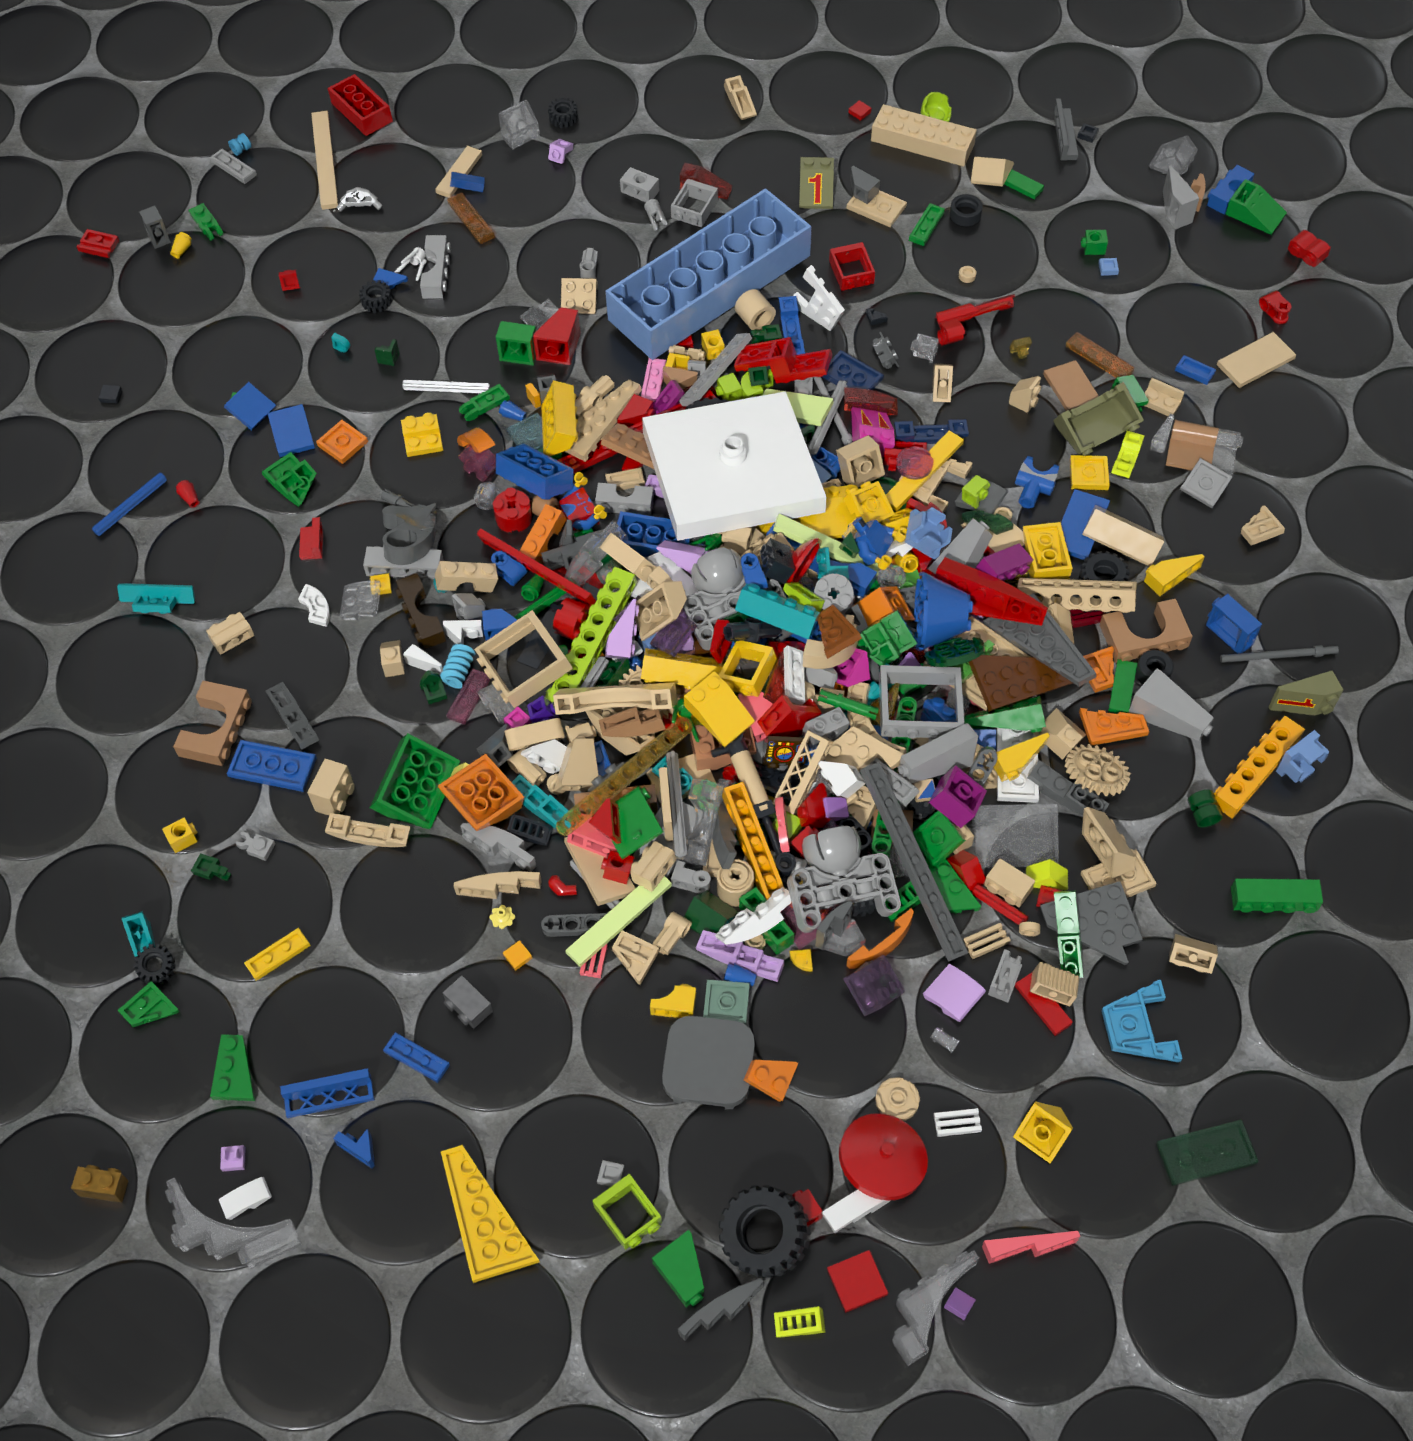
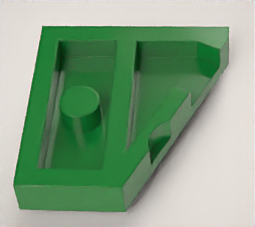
[118,981,180,1027]

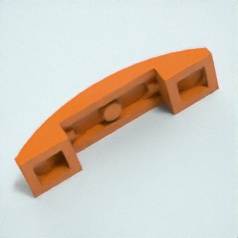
[457,428,495,453]
[847,909,914,969]

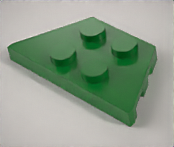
[925,858,981,913]

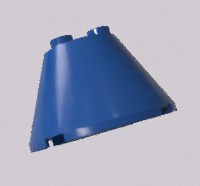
[914,572,973,651]

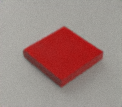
[827,1250,888,1313]

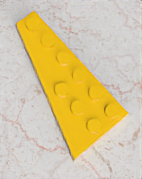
[441,1145,540,1283]

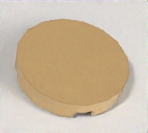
[875,1077,920,1121]

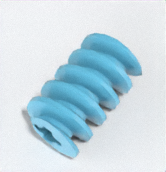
[440,644,475,689]

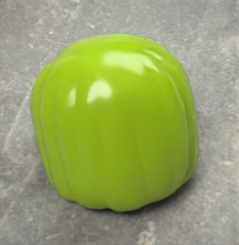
[921,92,951,122]

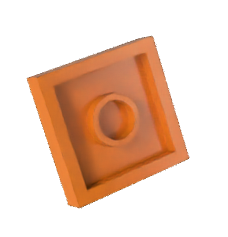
[316,420,368,464]

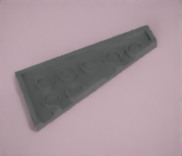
[983,593,1096,687]

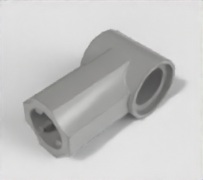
[580,248,598,279]

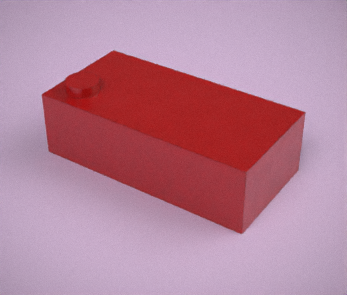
[328,74,393,136]

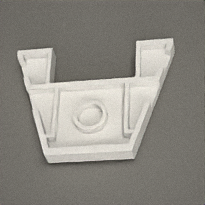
[793,265,845,331]

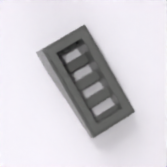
[559,520,574,547]

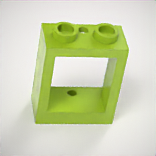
[593,1174,662,1250]

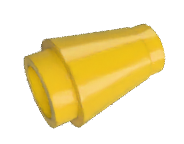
[170,232,192,259]

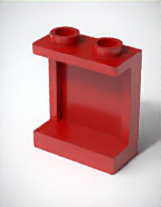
[757,695,822,737]

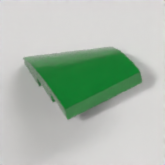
[262,452,316,507]
[857,609,918,666]

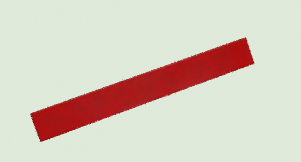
[477,528,596,606]

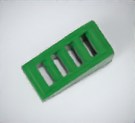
[885,881,921,922]

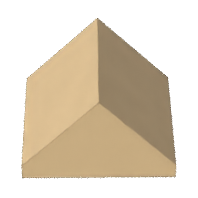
[971,157,1014,186]

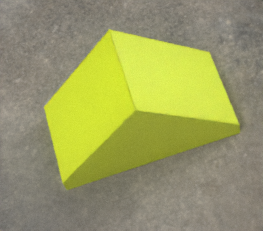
[1026,859,1068,890]

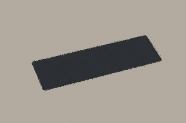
[517,603,562,669]

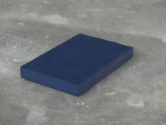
[822,350,884,401]

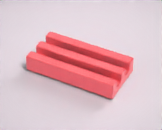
[580,943,608,978]

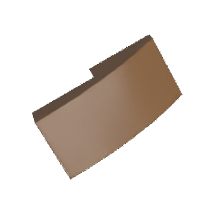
[1191,173,1206,212]

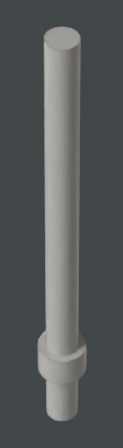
[813,377,853,446]

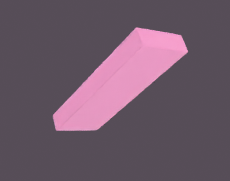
[641,358,666,402]

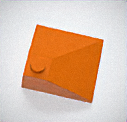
[438,754,524,831]

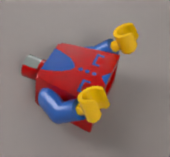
[559,472,607,531]

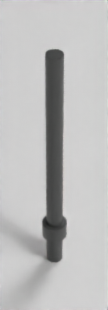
[1220,645,1339,663]

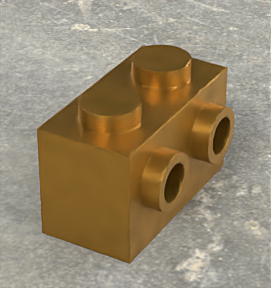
[71,1165,128,1203]

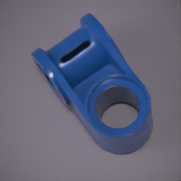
[811,447,840,480]
[491,551,527,586]
[741,553,768,589]

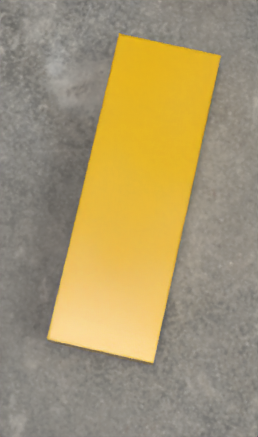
[244,928,311,981]

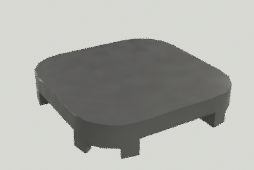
[662,1016,755,1110]

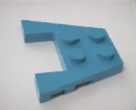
[1101,980,1183,1062]

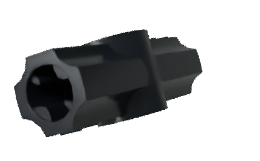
[723,618,782,643]

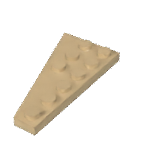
[565,380,642,462]

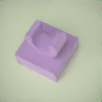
[220,1145,245,1172]

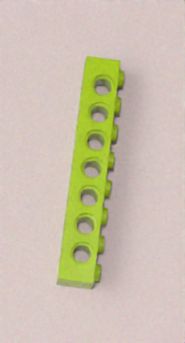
[545,567,637,715]

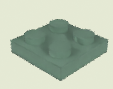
[703,980,750,1025]

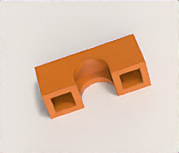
[520,504,567,564]

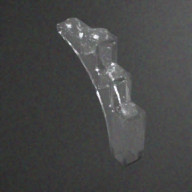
[165,1178,302,1269]

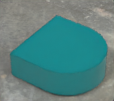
[331,333,351,352]

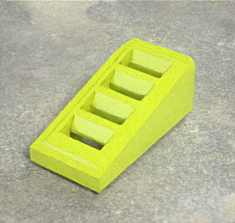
[774,1306,825,1338]

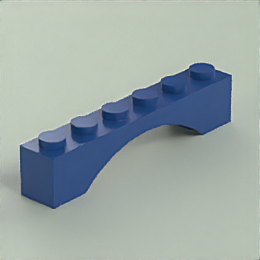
[766,523,877,598]

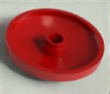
[839,1114,928,1200]

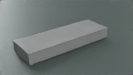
[210,149,257,184]

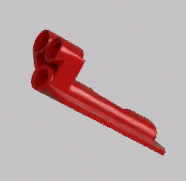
[935,294,1015,346]

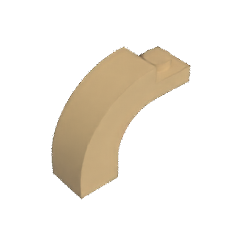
[803,615,858,669]

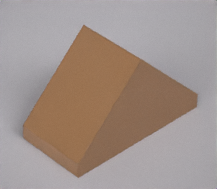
[663,366,698,392]

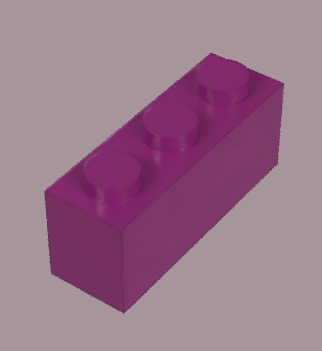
[975,543,1033,581]

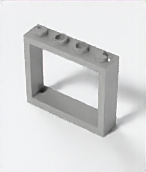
[879,665,964,739]

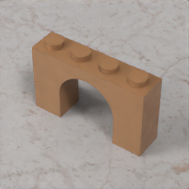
[1100,599,1192,663]
[173,681,252,766]

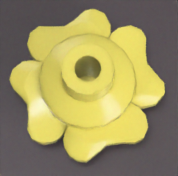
[489,905,515,929]

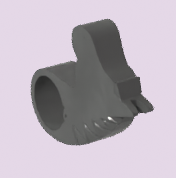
[382,503,437,565]

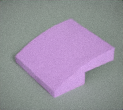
[923,964,986,1022]

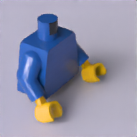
[852,517,907,570]

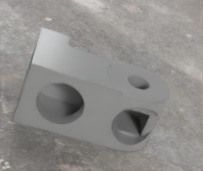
[671,860,711,893]

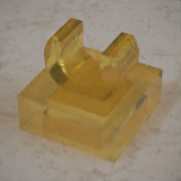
[1009,337,1032,359]

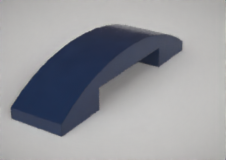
[894,419,969,444]

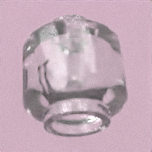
[474,482,500,510]
[877,563,906,588]

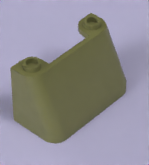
[1053,382,1144,456]

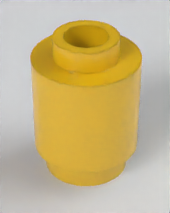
[895,551,918,573]

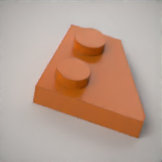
[1083,646,1114,693]
[744,1060,798,1101]

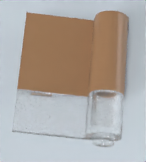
[1166,420,1244,477]

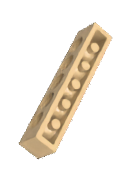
[1017,578,1137,613]

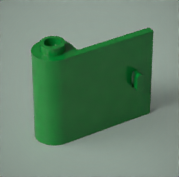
[612,786,664,859]

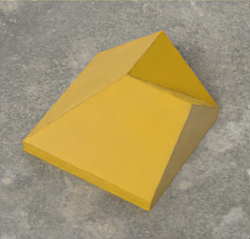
[1013,1102,1073,1163]

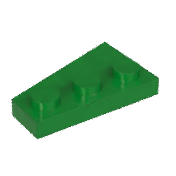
[210,1034,255,1101]

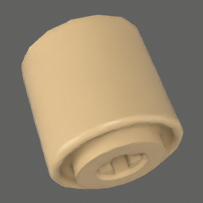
[735,289,776,330]
[717,859,754,907]

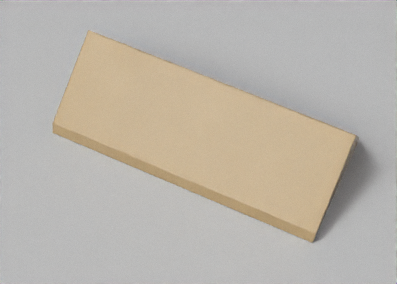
[1082,505,1164,566]

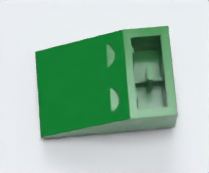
[1226,179,1287,235]

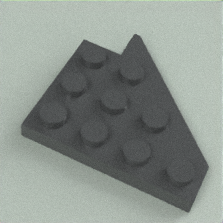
[1040,881,1143,965]

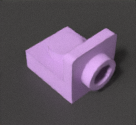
[548,139,574,164]

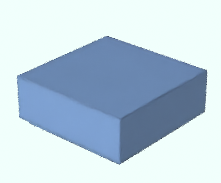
[1098,258,1119,276]

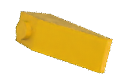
[1144,554,1205,596]
[992,732,1049,782]

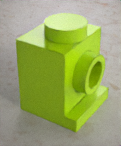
[962,475,990,509]

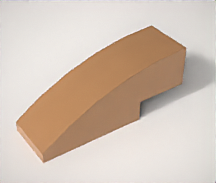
[599,707,666,737]

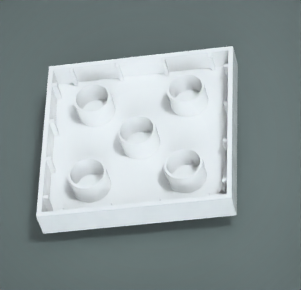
[642,391,826,541]

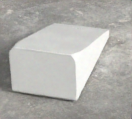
[403,644,443,675]

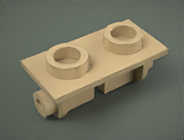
[669,345,706,361]

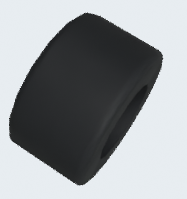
[1135,650,1174,685]

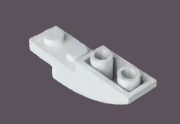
[715,887,791,945]

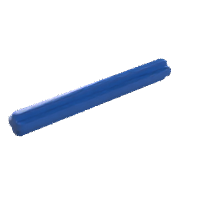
[92,472,167,536]

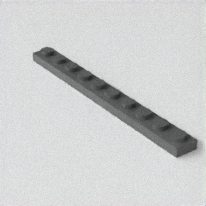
[860,762,968,962]

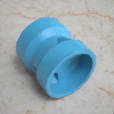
[228,133,252,156]

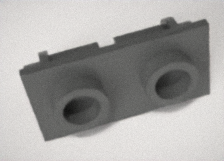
[872,332,899,369]

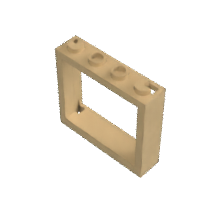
[475,610,573,708]

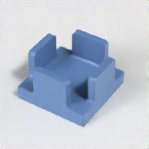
[905,507,952,559]
[1276,730,1329,783]

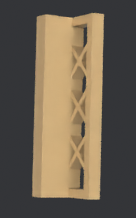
[772,730,834,815]

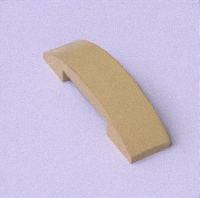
[325,813,411,847]

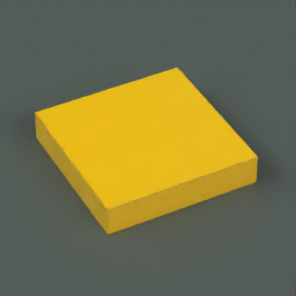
[1070,455,1110,490]

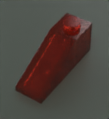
[680,163,732,200]

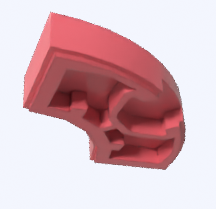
[775,797,790,852]

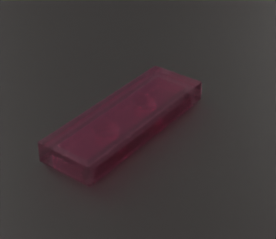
[446,669,491,725]

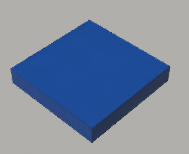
[224,382,276,431]

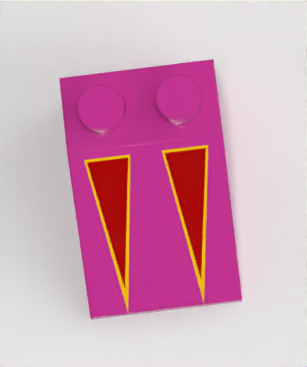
[851,407,895,457]

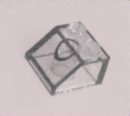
[499,100,540,149]
[1149,135,1198,175]

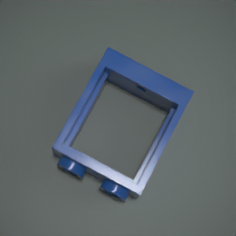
[1206,594,1262,653]

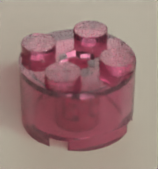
[458,444,496,482]

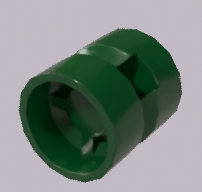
[1187,789,1223,827]

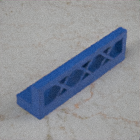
[280,1068,374,1118]

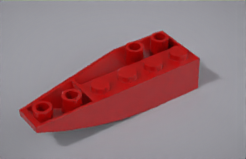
[935,557,1048,626]

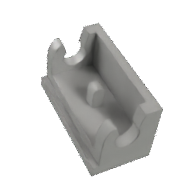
[988,949,1022,1002]

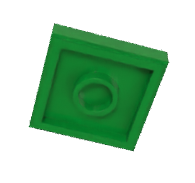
[913,811,966,867]

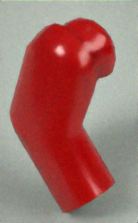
[548,875,577,896]

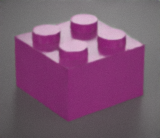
[929,765,987,828]

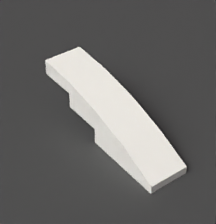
[822,1190,891,1233]

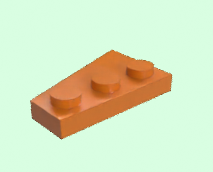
[1079,708,1149,746]

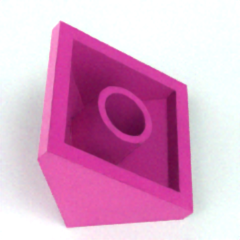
[833,648,870,687]

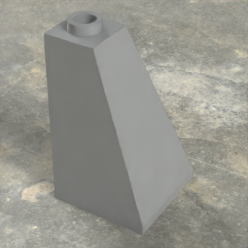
[1129,668,1214,741]

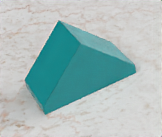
[122,911,155,957]

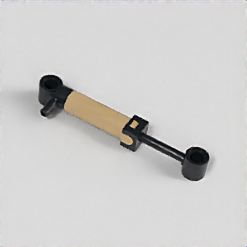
[711,733,796,878]

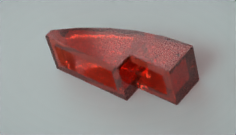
[844,387,898,415]

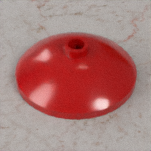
[786,538,822,583]

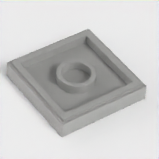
[1180,458,1232,508]

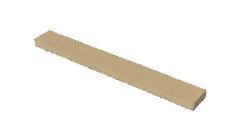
[311,111,338,210]

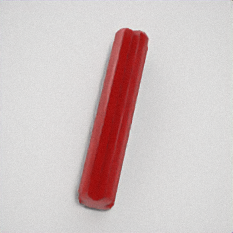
[972,884,1029,925]

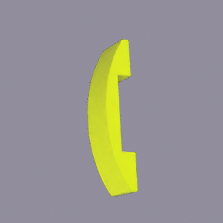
[1111,431,1144,478]

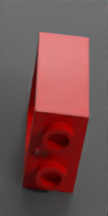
[829,242,875,291]

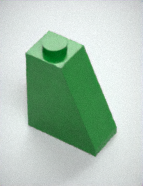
[652,1230,704,1308]

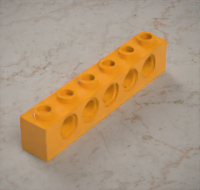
[1214,716,1305,819]
[722,782,784,900]

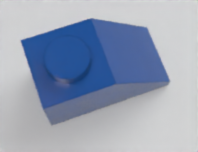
[482,609,517,640]

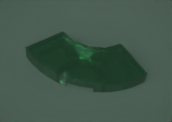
[962,510,1014,535]

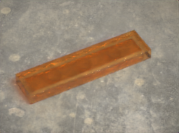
[447,192,495,244]
[1066,332,1134,377]

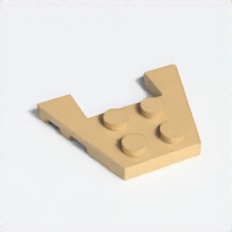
[899,454,973,513]
[825,726,904,807]

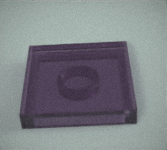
[650,616,697,657]

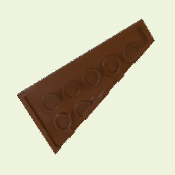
[968,655,1074,711]

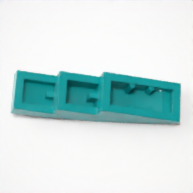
[512,774,576,836]

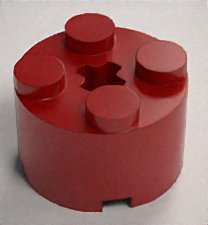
[493,487,532,533]
[553,597,591,640]

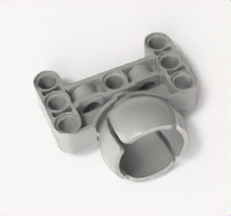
[683,548,786,650]
[787,826,901,933]

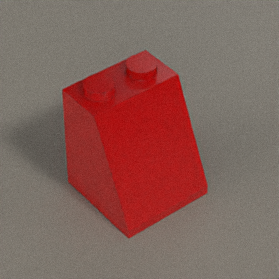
[533,307,581,365]

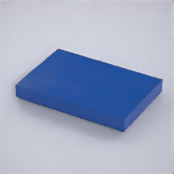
[268,404,315,457]

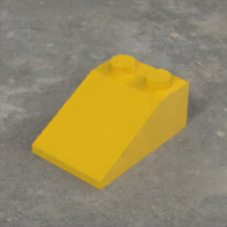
[1023,522,1073,580]
[684,671,755,747]

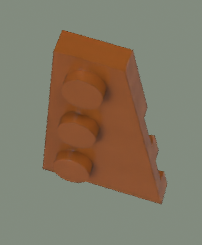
[818,605,862,659]

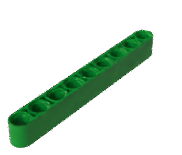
[872,697,917,863]

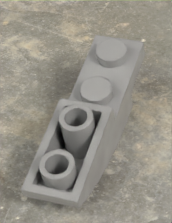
[461,823,536,872]

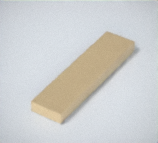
[435,146,482,198]

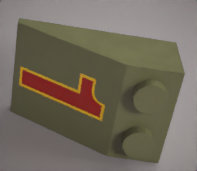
[799,157,834,209]
[1269,670,1343,715]

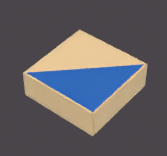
[912,779,935,802]

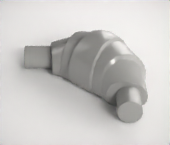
[336,187,383,212]

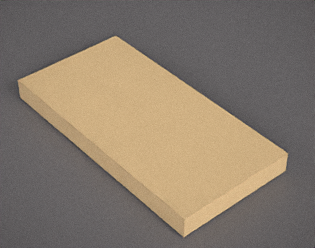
[1217,332,1296,388]
[564,837,635,906]

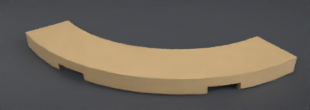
[847,682,907,768]

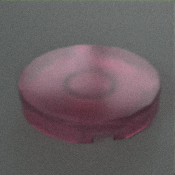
[896,446,934,480]

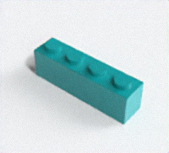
[735,584,820,639]

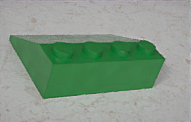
[369,733,460,830]

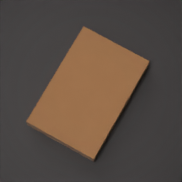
[1043,360,1099,411]

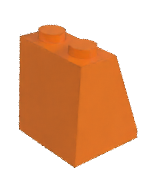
[850,586,915,627]

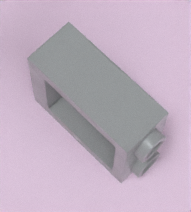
[671,179,718,227]

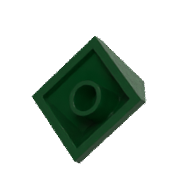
[684,890,739,935]

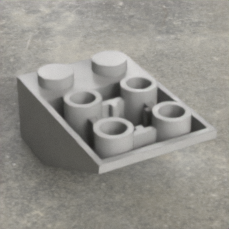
[1163,165,1199,229]

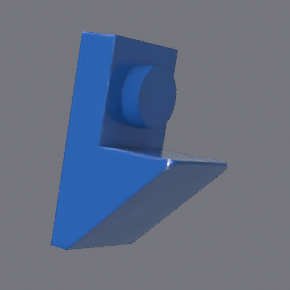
[333,1129,375,1168]

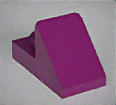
[653,380,685,414]

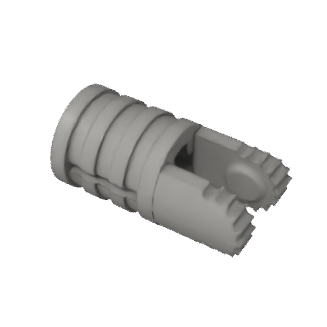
[644,199,668,230]

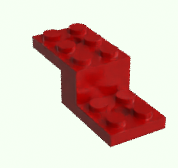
[734,337,832,383]

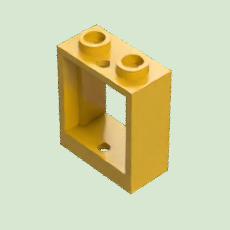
[719,641,777,697]

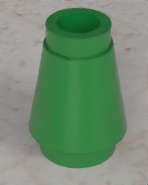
[521,574,545,601]

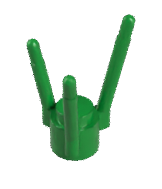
[688,533,724,551]
[671,698,699,742]

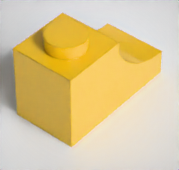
[650,984,696,1018]

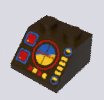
[762,736,809,770]

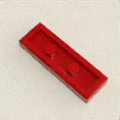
[1015,972,1073,1036]

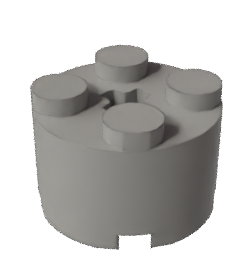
[814,574,854,614]

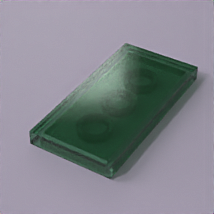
[1156,1119,1259,1186]

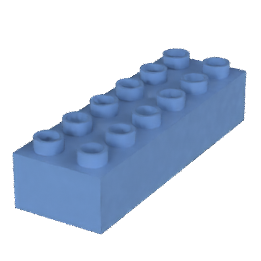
[605,188,811,360]

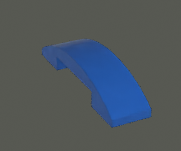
[779,296,805,355]

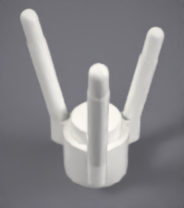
[394,247,427,281]

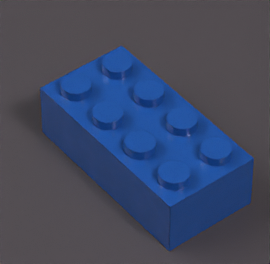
[496,444,573,500]
[614,511,694,558]

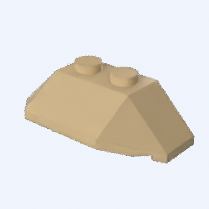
[585,707,655,755]

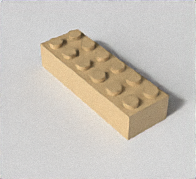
[871,104,977,166]

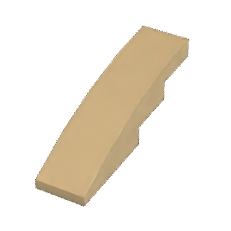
[454,871,542,899]

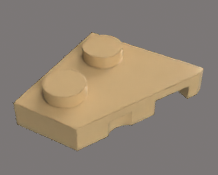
[1241,505,1285,545]

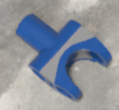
[1015,456,1059,509]

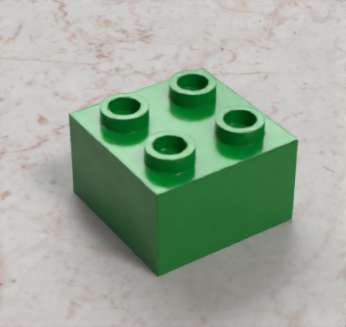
[496,321,536,366]

